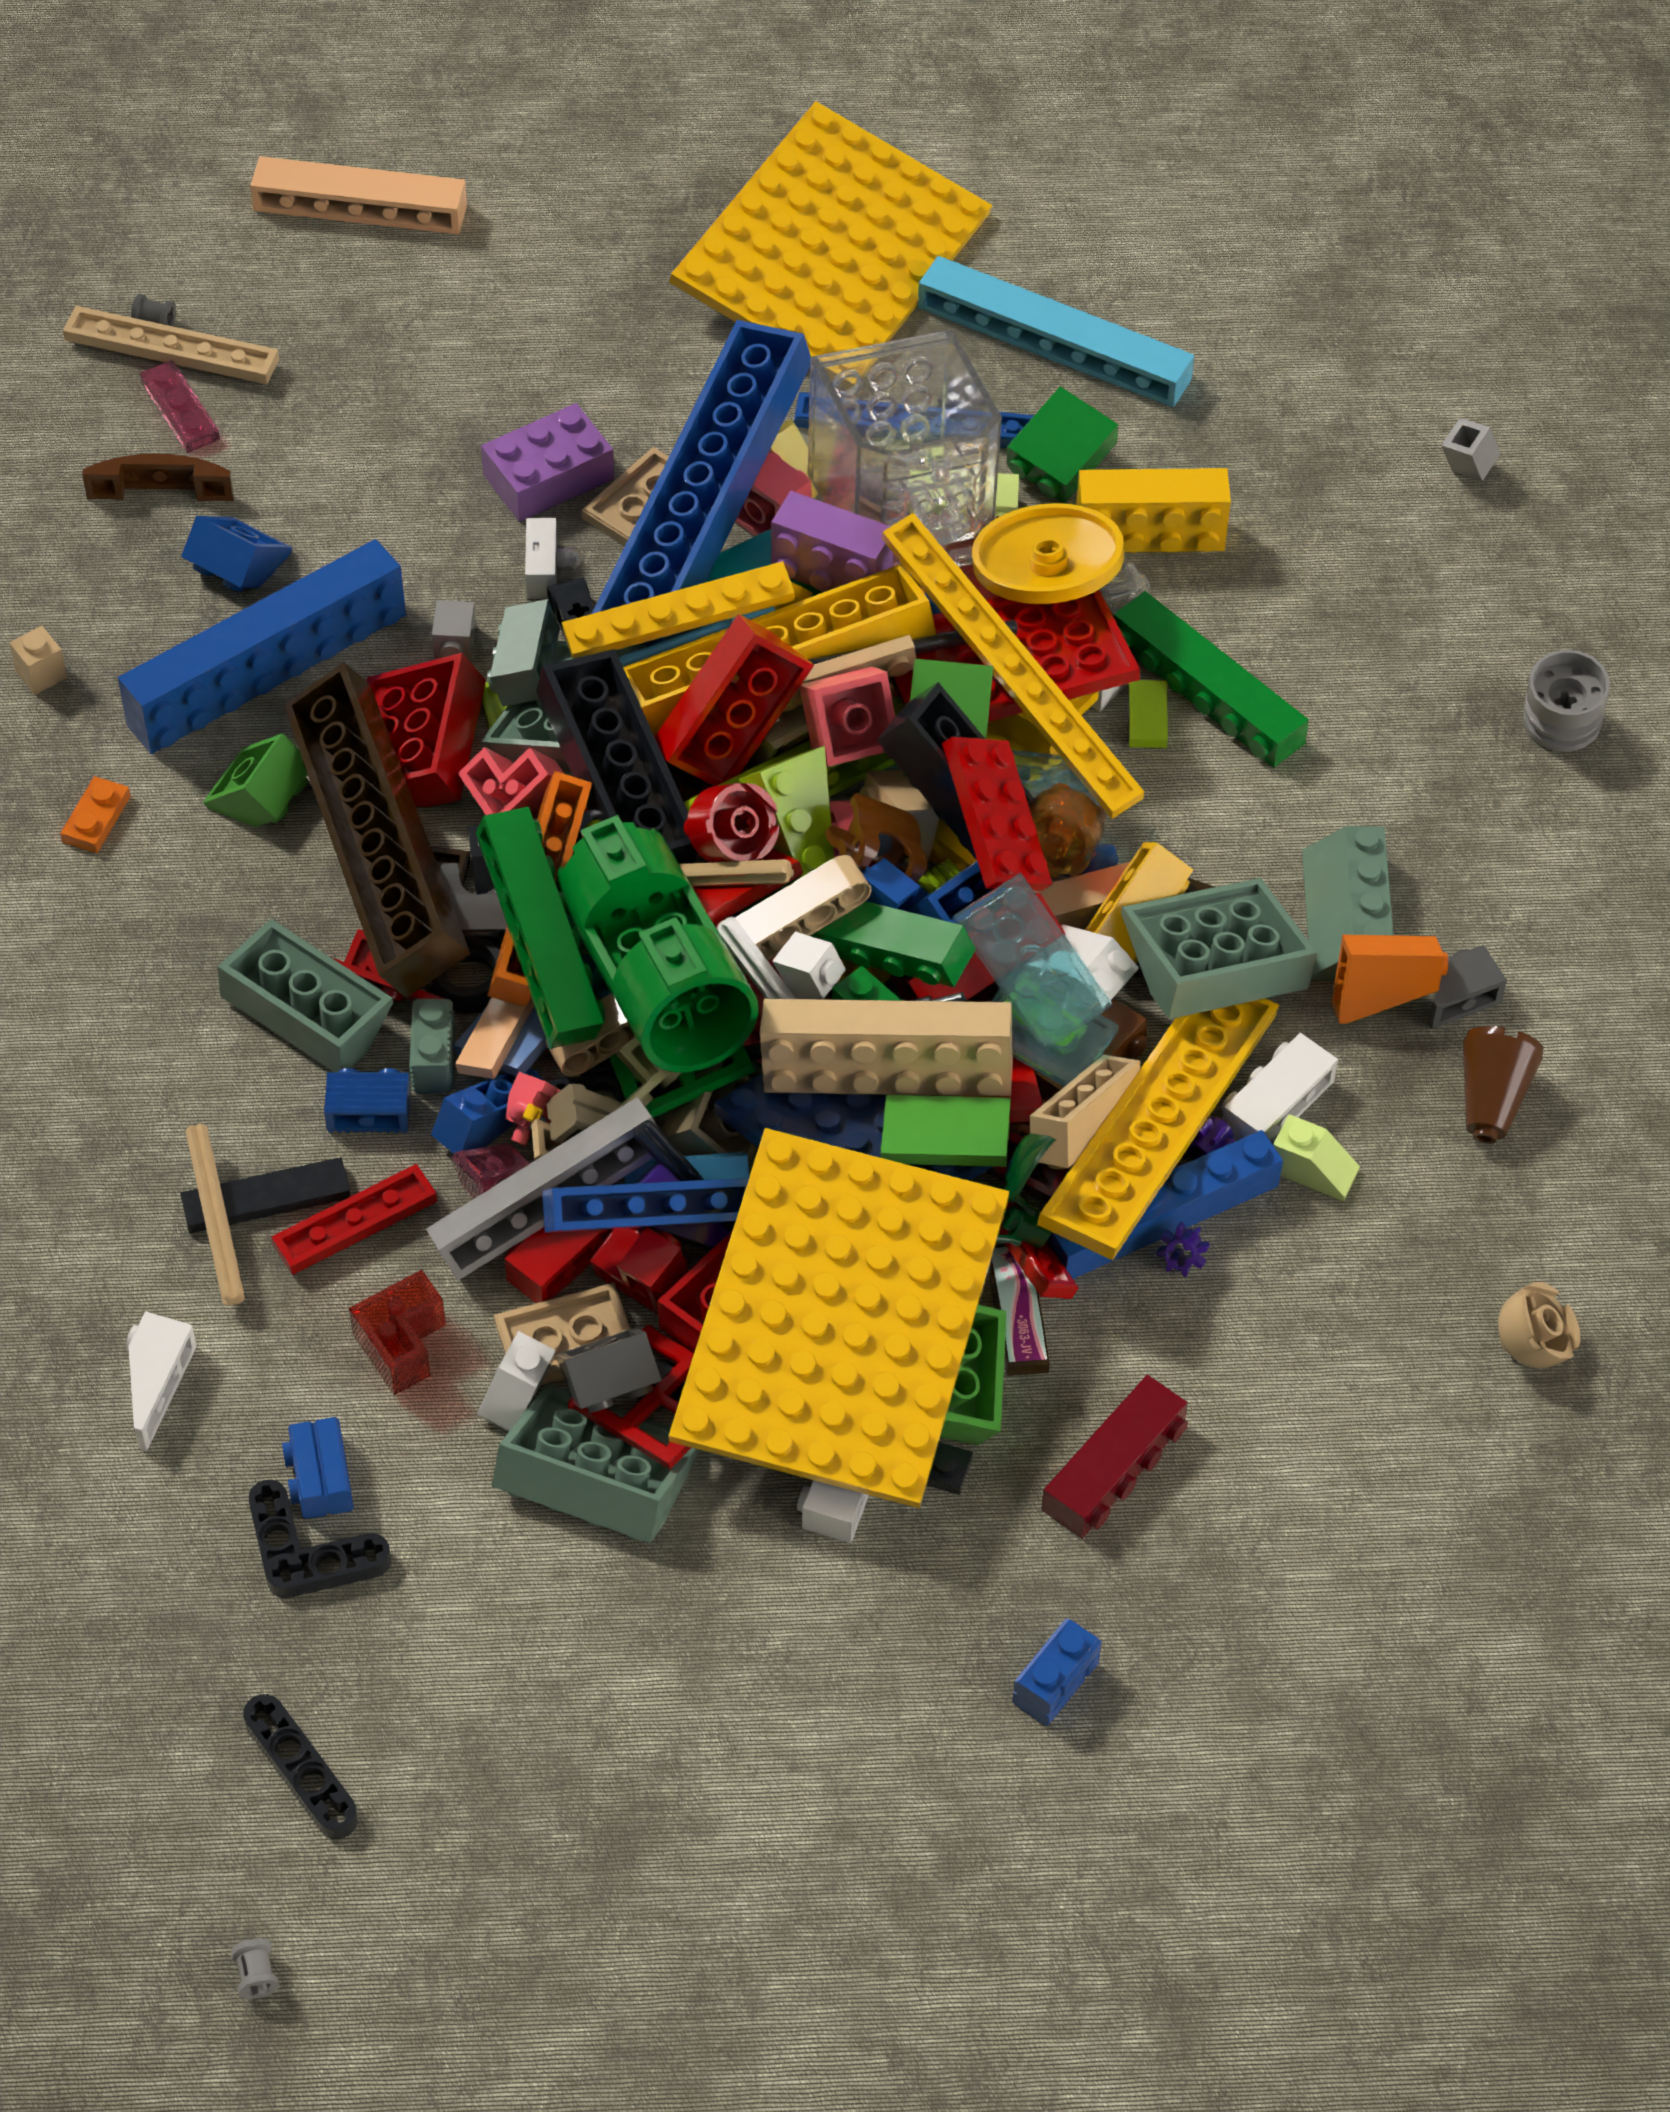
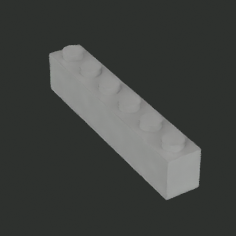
[426,1097,656,1280]

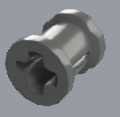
[131,294,176,326]

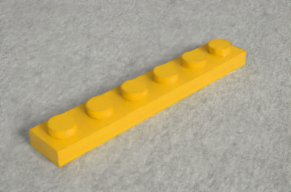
[562,561,795,659]

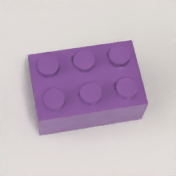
[481,403,615,522]
[771,490,894,591]

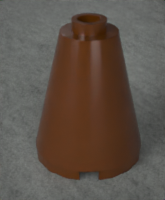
[1463,1026,1544,1144]

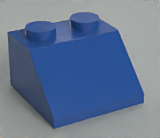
[181,516,293,592]

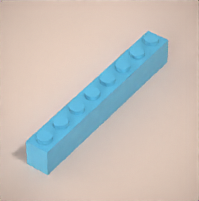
[918,256,1195,408]

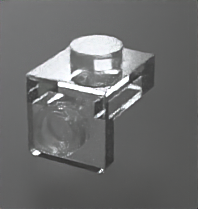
[1100,562,1150,615]

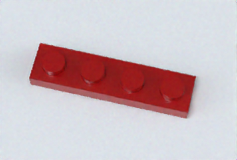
[271,1163,438,1275]

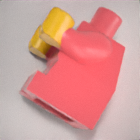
[505,1072,561,1146]

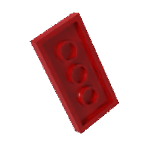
[942,737,1052,891]

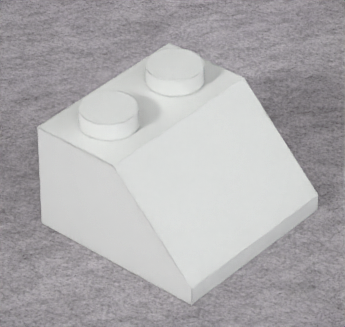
[1021,924,1139,1023]

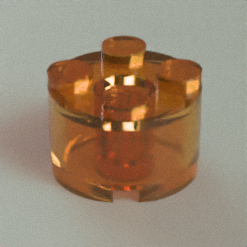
[1029,783,1106,878]

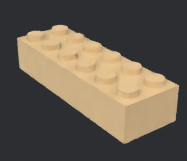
[760,999,1013,1096]

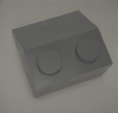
[555,1327,662,1413]

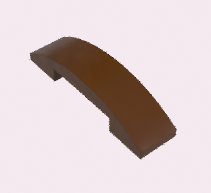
[82,453,234,501]

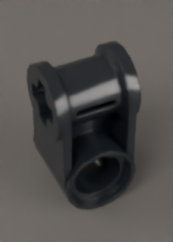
[547,577,595,641]

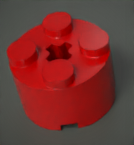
[684,783,779,863]

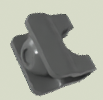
[440,863,507,945]

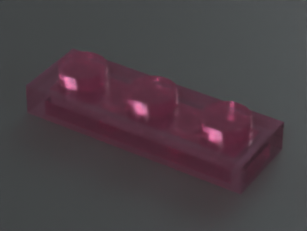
[140,360,220,453]

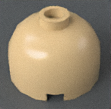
[1498,1282,1581,1368]

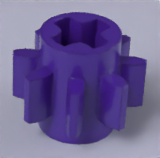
[1186,1117,1235,1160]
[1156,1222,1210,1277]

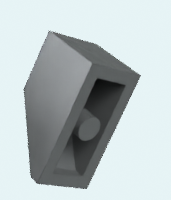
[1428,945,1507,1029]

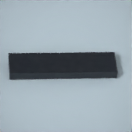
[180,1157,351,1234]

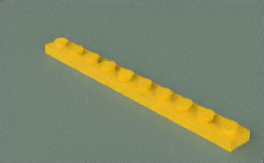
[882,512,1144,819]

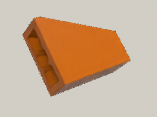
[1331,934,1448,1024]

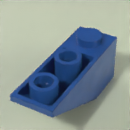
[431,1068,547,1158]

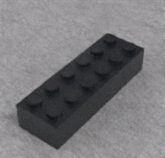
[536,649,697,864]

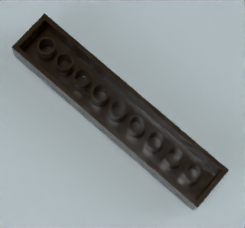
[284,662,471,998]

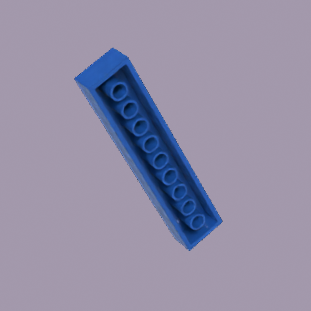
[592,320,813,647]

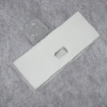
[525,518,582,599]

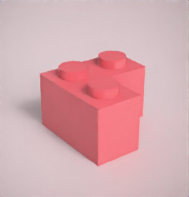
[458,747,564,818]

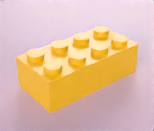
[1076,468,1231,553]

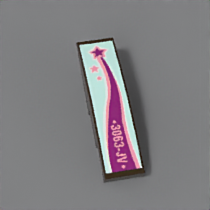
[989,1245,1050,1376]

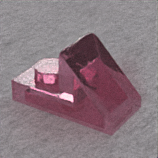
[452,1144,529,1199]

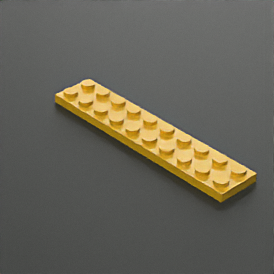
[1037,998,1279,1261]

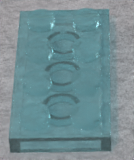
[953,873,1112,1050]

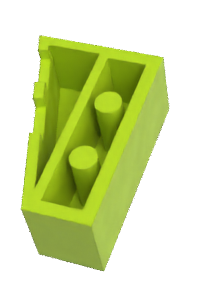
[739,746,834,883]

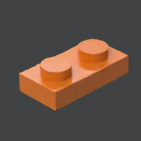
[60,776,131,854]

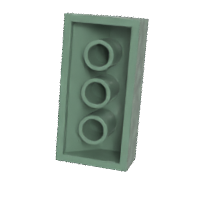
[1302,826,1393,981]
[217,919,393,1072]

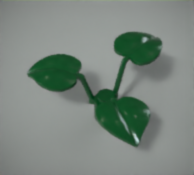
[996,1134,1056,1248]

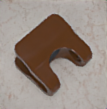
[825,793,927,883]

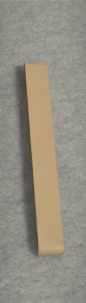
[545,855,872,1077]

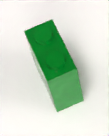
[1006,386,1119,504]

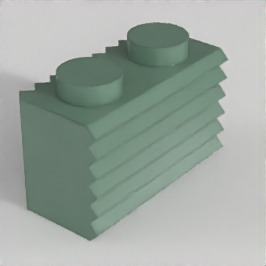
[409,999,455,1093]

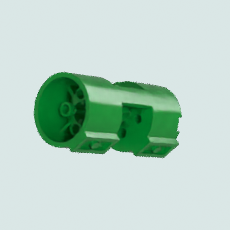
[556,815,759,1073]

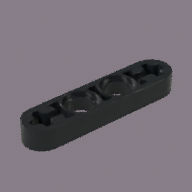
[243,1694,358,1839]

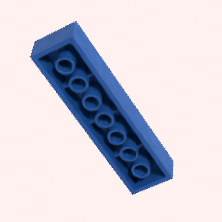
[117,539,406,754]

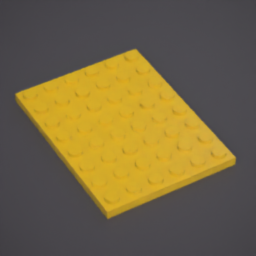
[669,101,992,390]
[669,1128,1009,1509]

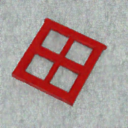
[567,1325,694,1470]

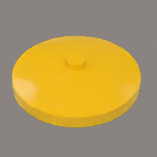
[972,503,1124,604]

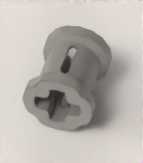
[231,1938,280,1999]

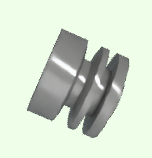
[1523,649,1610,752]

